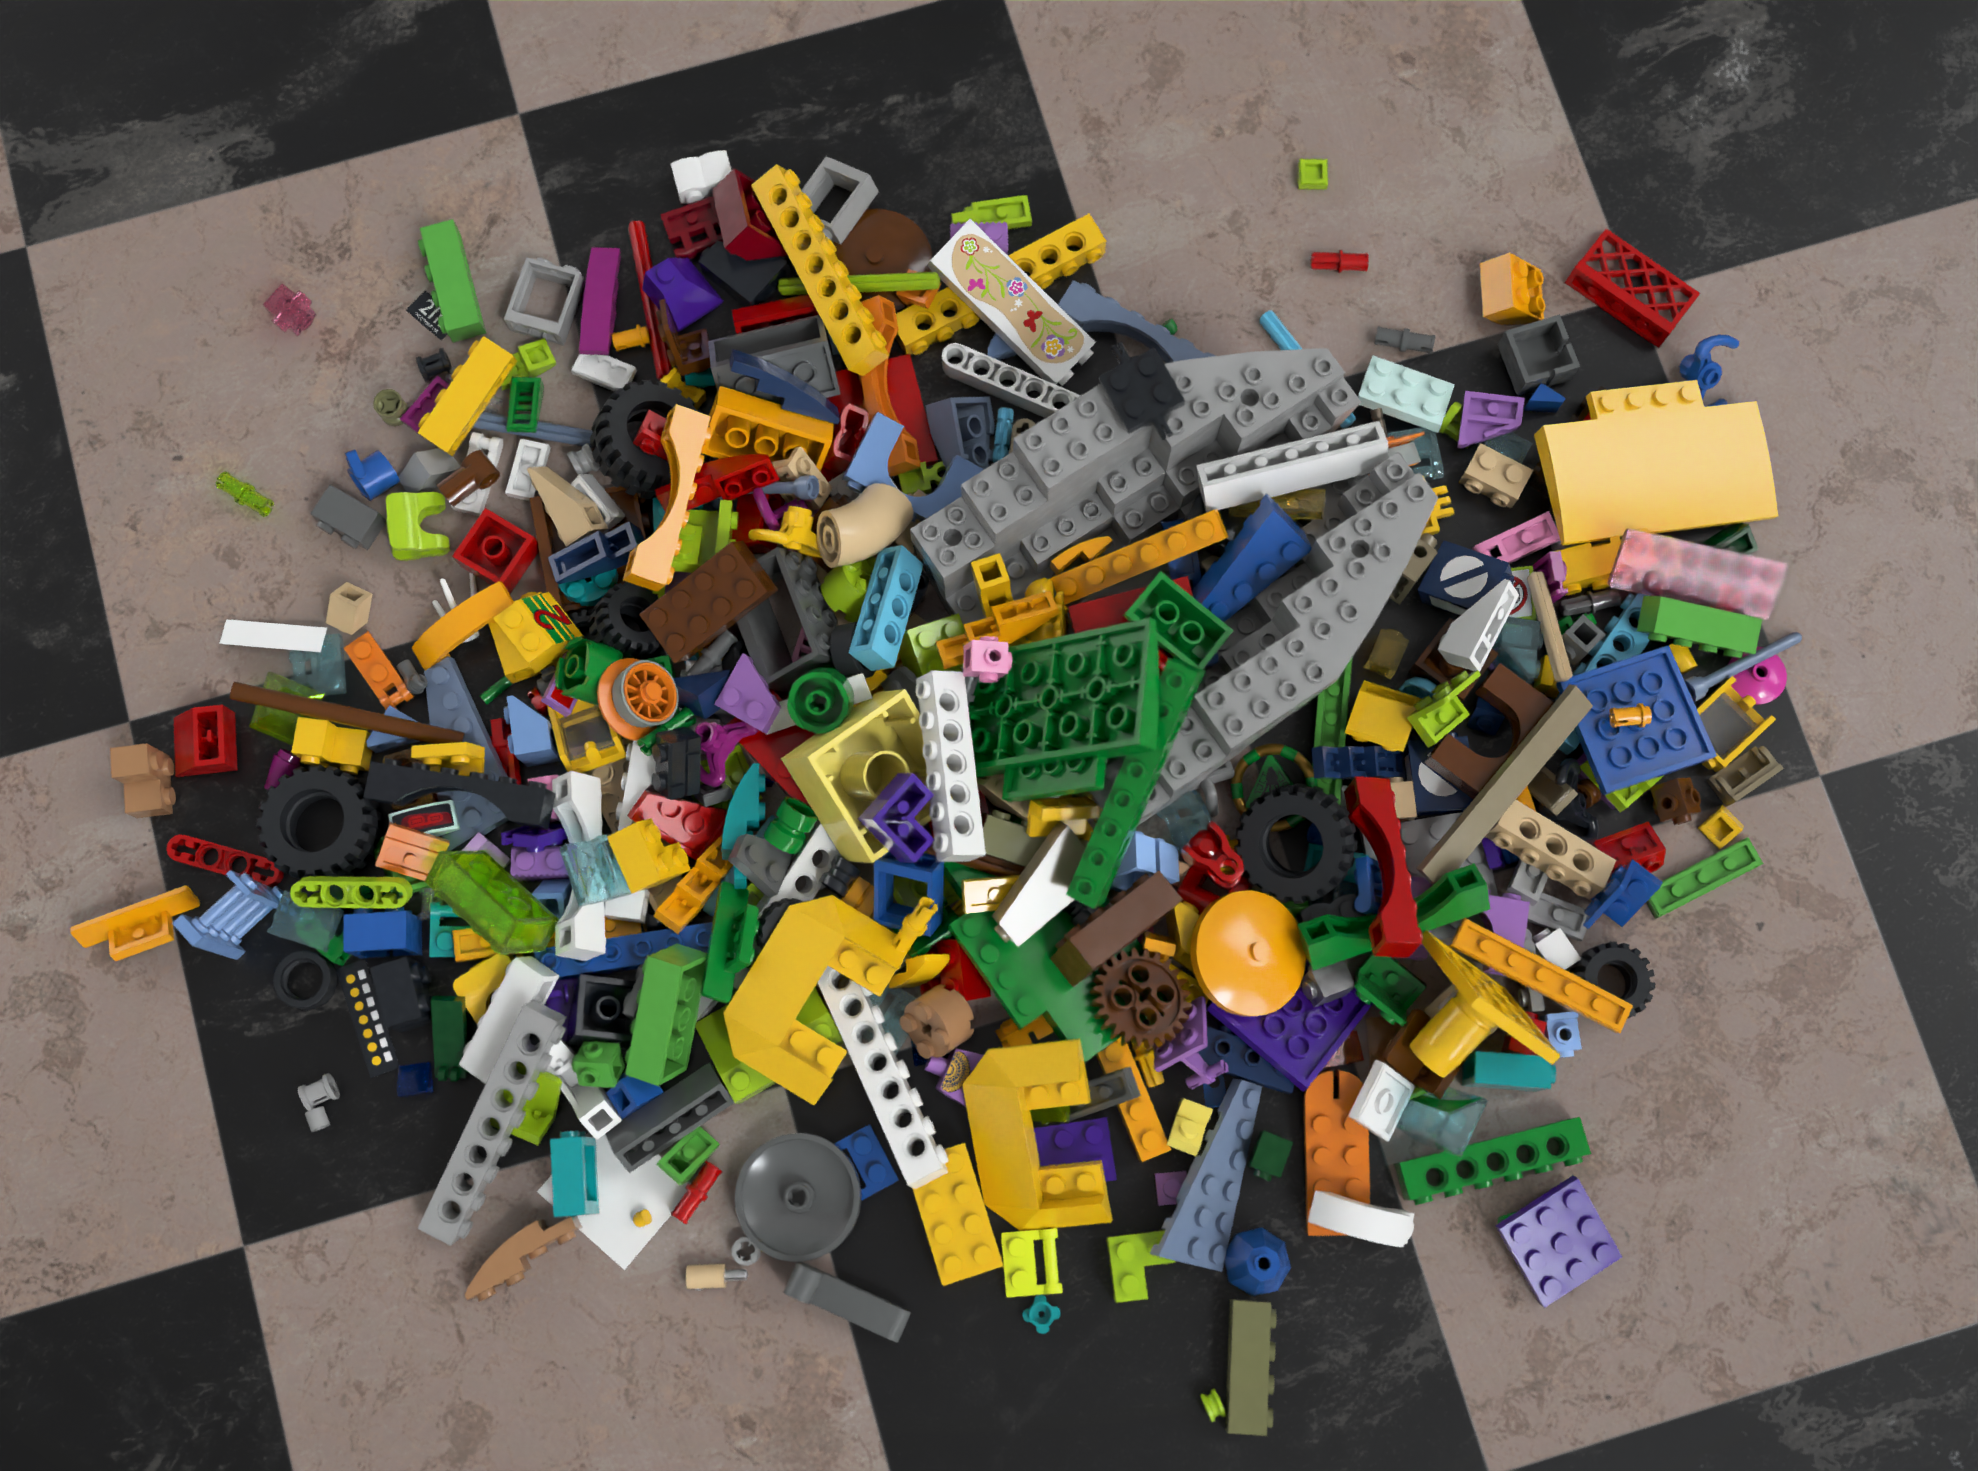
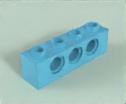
[848,545,924,671]

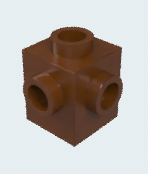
[1650,777,1702,825]

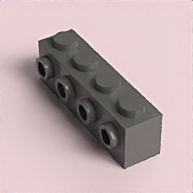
[605,1062,735,1173]

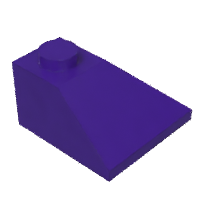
[642,258,723,332]

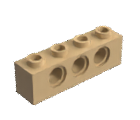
[1485,800,1616,900]

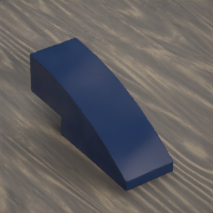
[548,522,644,584]

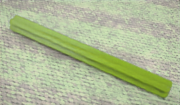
[778,272,940,295]

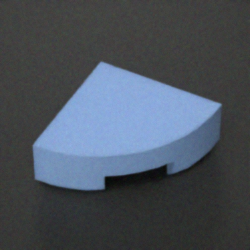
[988,333,1016,360]

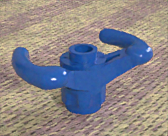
[1679,335,1739,407]

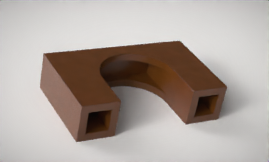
[1424,663,1554,800]

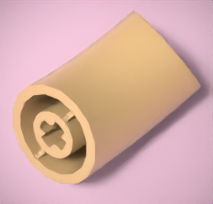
[817,483,914,568]

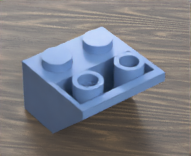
[504,695,561,767]

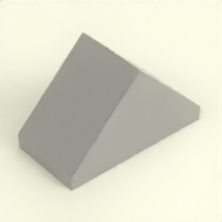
[399,448,460,493]

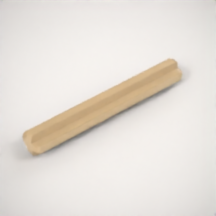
[1527,571,1573,682]

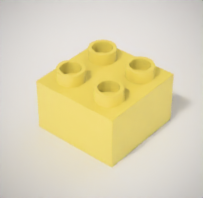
[781,689,953,863]

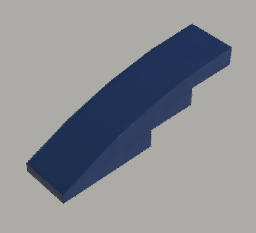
[729,349,840,424]
[1312,746,1406,779]

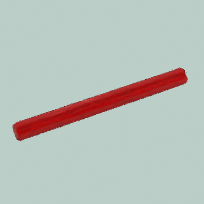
[628,221,672,380]

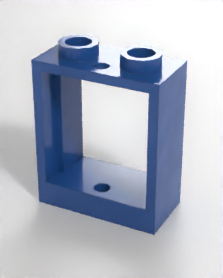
[874,851,944,937]

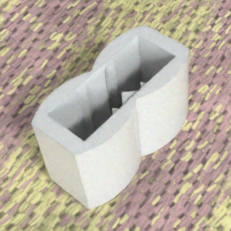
[671,151,731,204]

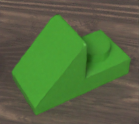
[656,1126,720,1185]

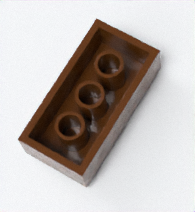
[639,541,778,664]
[1050,870,1183,988]

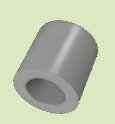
[305,1106,330,1132]

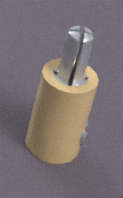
[686,1264,748,1290]

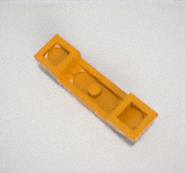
[412,581,514,670]

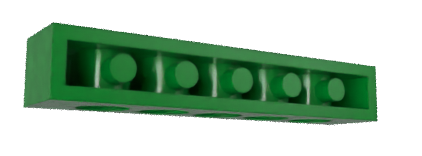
[1394,1117,1591,1205]

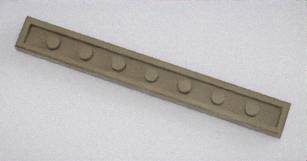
[1416,684,1593,886]

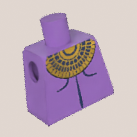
[925,1048,984,1109]

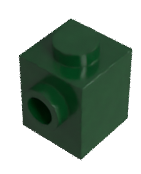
[1247,1130,1293,1182]

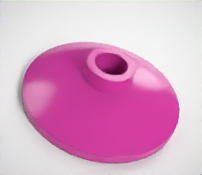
[1728,646,1787,705]

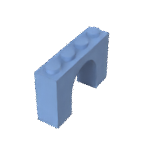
[842,412,983,522]

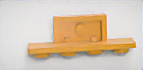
[70,886,200,962]

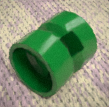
[763,797,818,854]

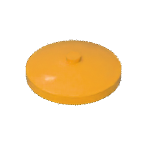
[1190,890,1306,1017]

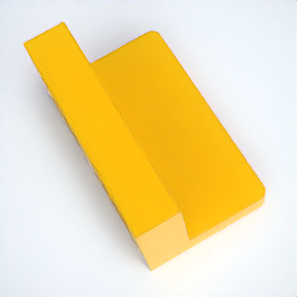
[1026,796,1100,837]

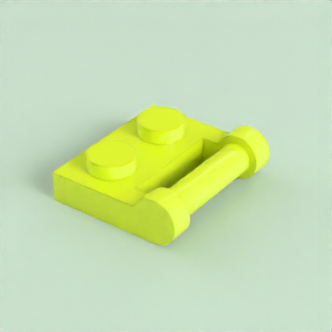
[1001,1228,1063,1298]

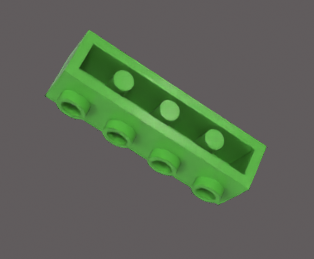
[418,219,487,342]
[1637,596,1762,658]

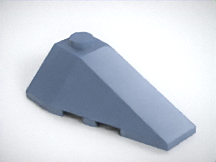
[925,396,995,471]

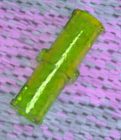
[215,471,274,517]

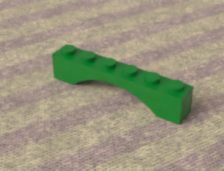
[1297,863,1490,971]

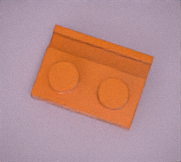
[375,822,450,884]

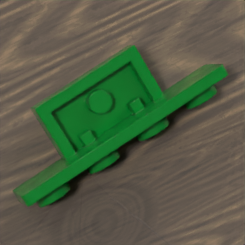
[700,881,760,1004]

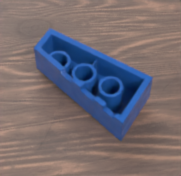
[1192,493,1312,622]

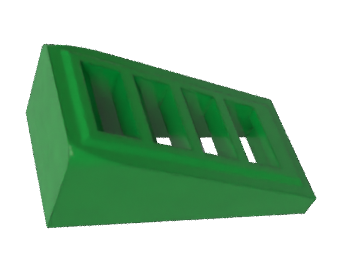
[506,377,544,433]

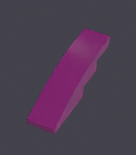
[579,247,621,355]

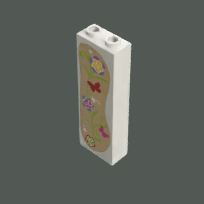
[927,219,1096,386]

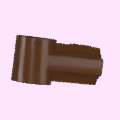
[437,450,500,507]

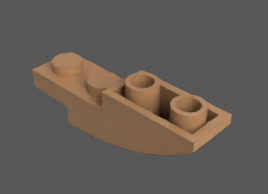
[464,1216,582,1302]

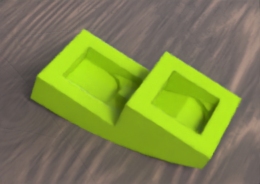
[500,338,556,391]

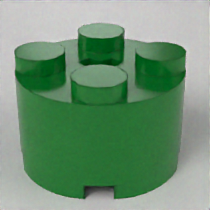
[555,637,623,705]
[787,668,854,734]

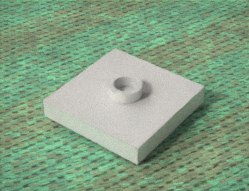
[1348,1060,1415,1141]

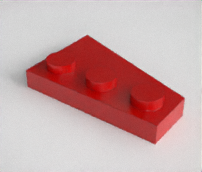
[627,790,728,861]

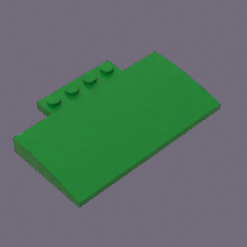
[968,618,1159,802]
[944,812,1167,1063]

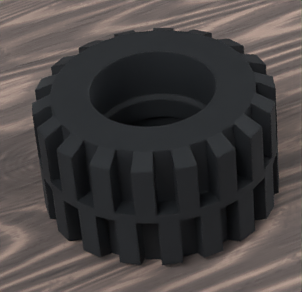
[589,582,661,660]
[1570,942,1656,1018]

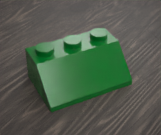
[1124,571,1234,670]

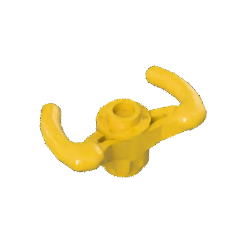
[748,506,822,558]

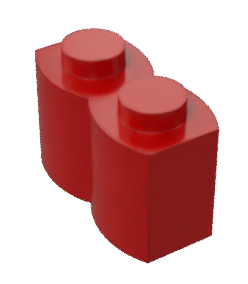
[822,404,869,474]

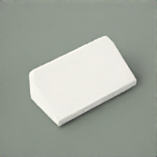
[571,474,625,534]

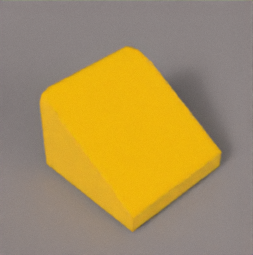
[1698,805,1744,850]

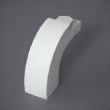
[535,1039,622,1140]
[1307,1190,1414,1247]

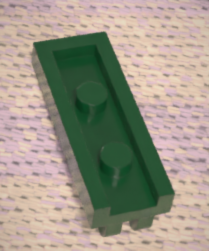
[431,996,469,1082]

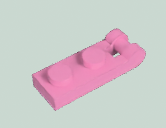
[1472,511,1560,563]

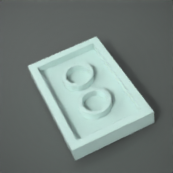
[1358,356,1455,433]

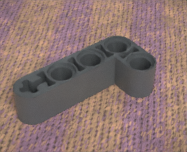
[783,1262,911,1342]

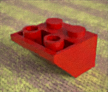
[173,704,237,777]
[917,938,991,1001]

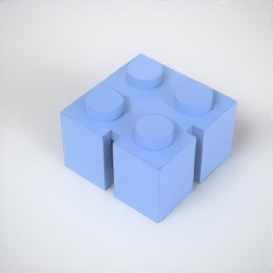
[1110,831,1180,892]

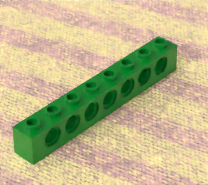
[1066,658,1205,909]

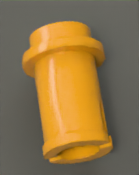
[612,324,650,351]
[1609,703,1652,728]

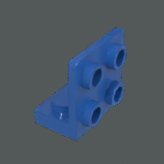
[1583,859,1662,929]

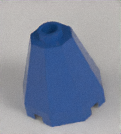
[1224,1227,1291,1297]

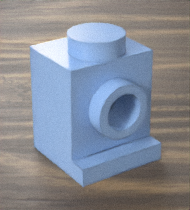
[1539,1012,1582,1058]

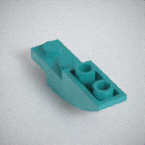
[722,763,765,889]

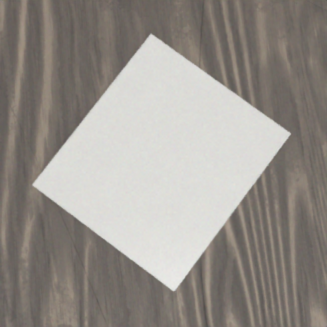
[537,1132,691,1270]

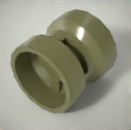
[373,389,409,426]

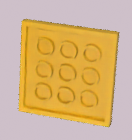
[1409,930,1561,1078]

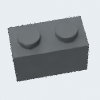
[310,485,386,550]

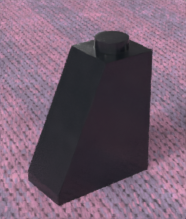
[699,241,791,307]

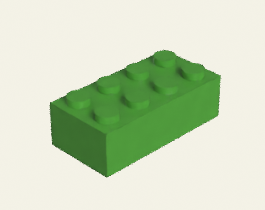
[625,943,707,1086]

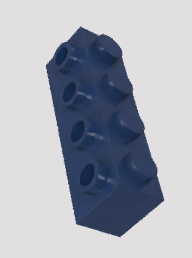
[1198,1025,1294,1094]

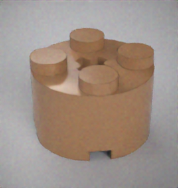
[900,984,974,1059]

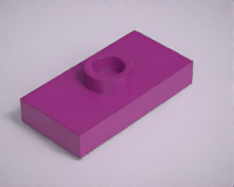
[400,375,450,439]

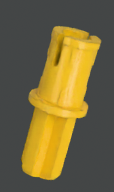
[1131,1024,1164,1087]

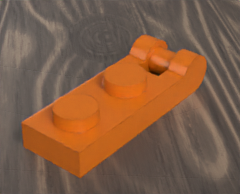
[344,631,415,710]

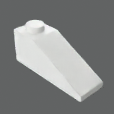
[1438,579,1519,672]

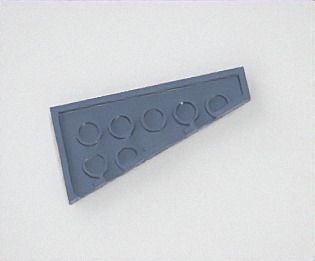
[424,656,508,856]
[1149,1078,1262,1272]

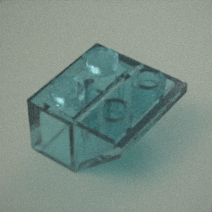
[1492,617,1544,684]

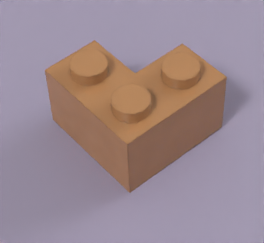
[110,743,176,818]

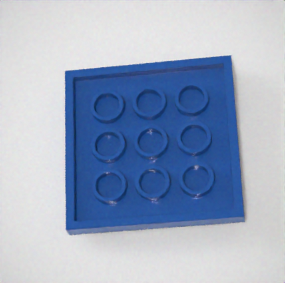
[1556,645,1717,795]

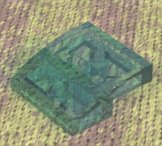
[560,834,631,907]

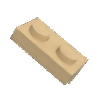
[1459,443,1533,508]

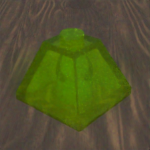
[249,672,324,745]

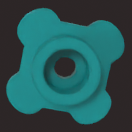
[1023,1295,1060,1334]

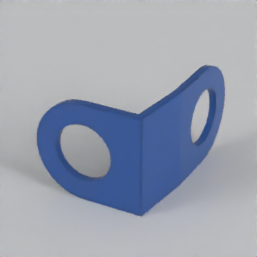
[1203,1074,1226,1108]

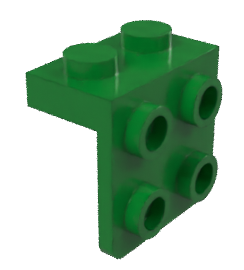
[1354,952,1427,1026]

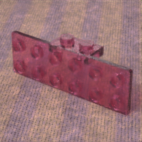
[1607,528,1788,620]

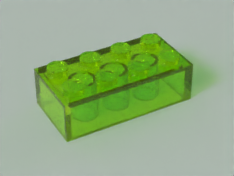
[425,851,559,955]

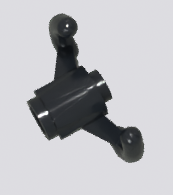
[1539,758,1599,845]

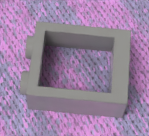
[797,156,879,245]
[504,257,585,345]

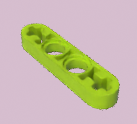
[290,876,413,909]

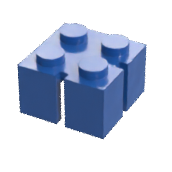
[343,907,422,959]

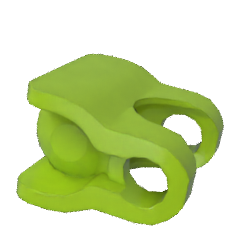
[386,492,450,561]

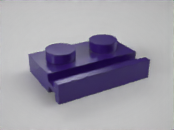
[501,822,568,852]

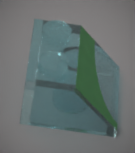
[1396,1087,1488,1157]

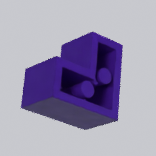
[858,773,935,863]

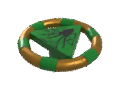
[1230,744,1318,831]

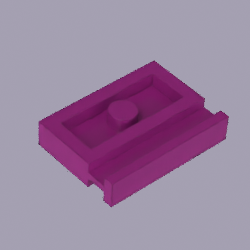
[1532,551,1568,603]

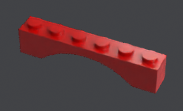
[1344,776,1422,958]

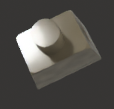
[1389,533,1438,605]

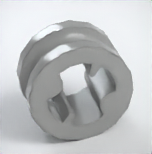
[732,1237,761,1266]

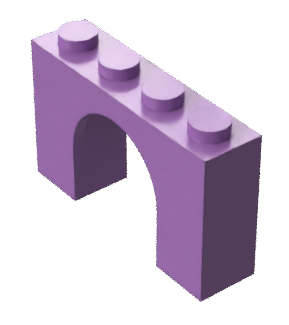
[1407,877,1530,977]

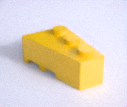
[1554,527,1657,595]

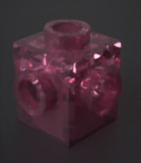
[263,284,316,336]

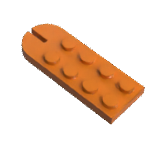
[1304,1069,1370,1236]

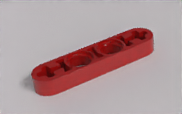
[166,834,284,887]

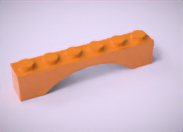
[857,295,921,477]

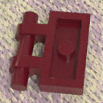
[660,196,723,260]

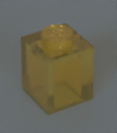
[1364,629,1409,679]

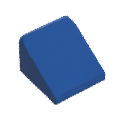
[1524,383,1565,413]

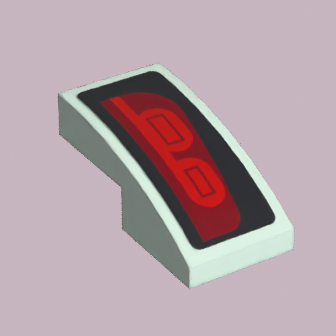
[388,800,460,837]

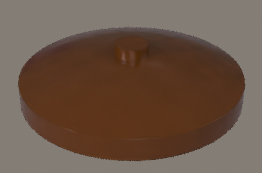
[820,209,933,314]

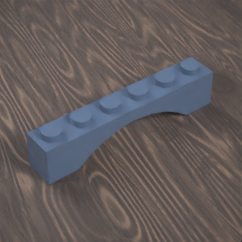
[1058,280,1215,363]

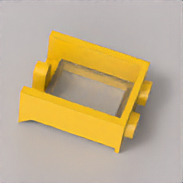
[1696,676,1776,772]
[547,700,626,773]

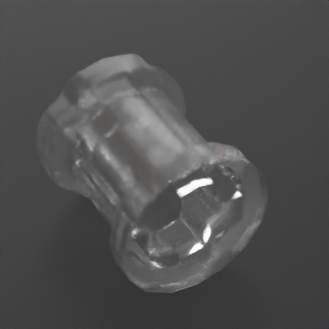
[417,888,447,921]

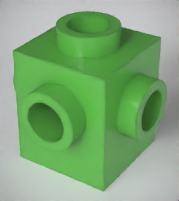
[572,1041,625,1088]

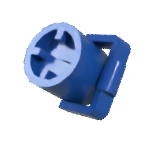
[345,450,400,501]

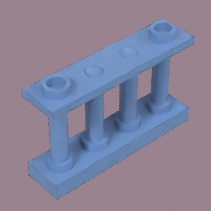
[172,870,292,960]

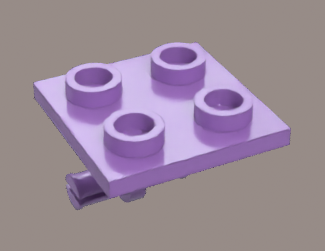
[1154,996,1229,1090]

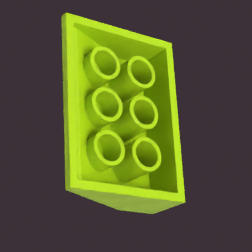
[696,987,844,1104]

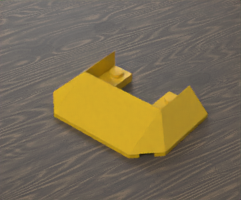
[723,895,907,1105]
[962,1039,1112,1231]

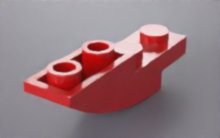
[655,454,780,512]

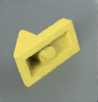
[1167,1098,1213,1156]

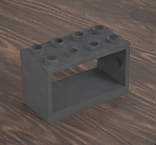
[708,315,841,405]
[737,547,837,693]

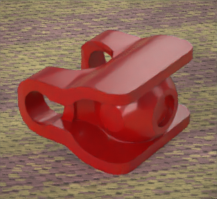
[1181,820,1244,890]

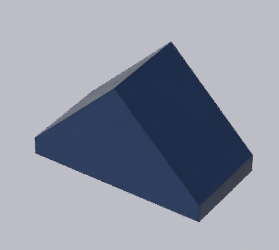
[673,670,731,720]

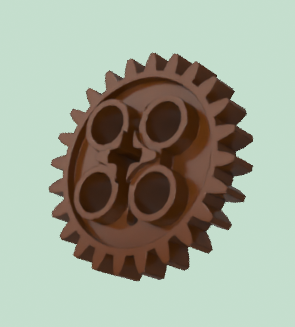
[1090,948,1192,1050]

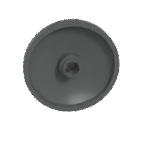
[735,1133,861,1262]

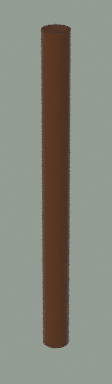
[230,681,465,744]

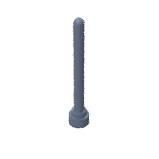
[747,475,819,500]
[1684,632,1802,702]

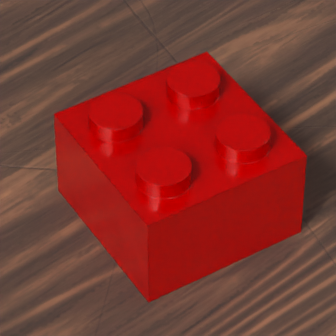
[452,508,539,594]

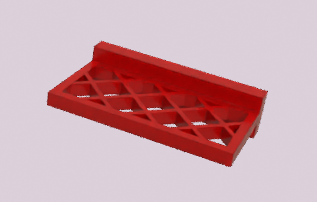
[1565,229,1700,348]

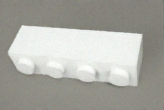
[459,956,559,1084]

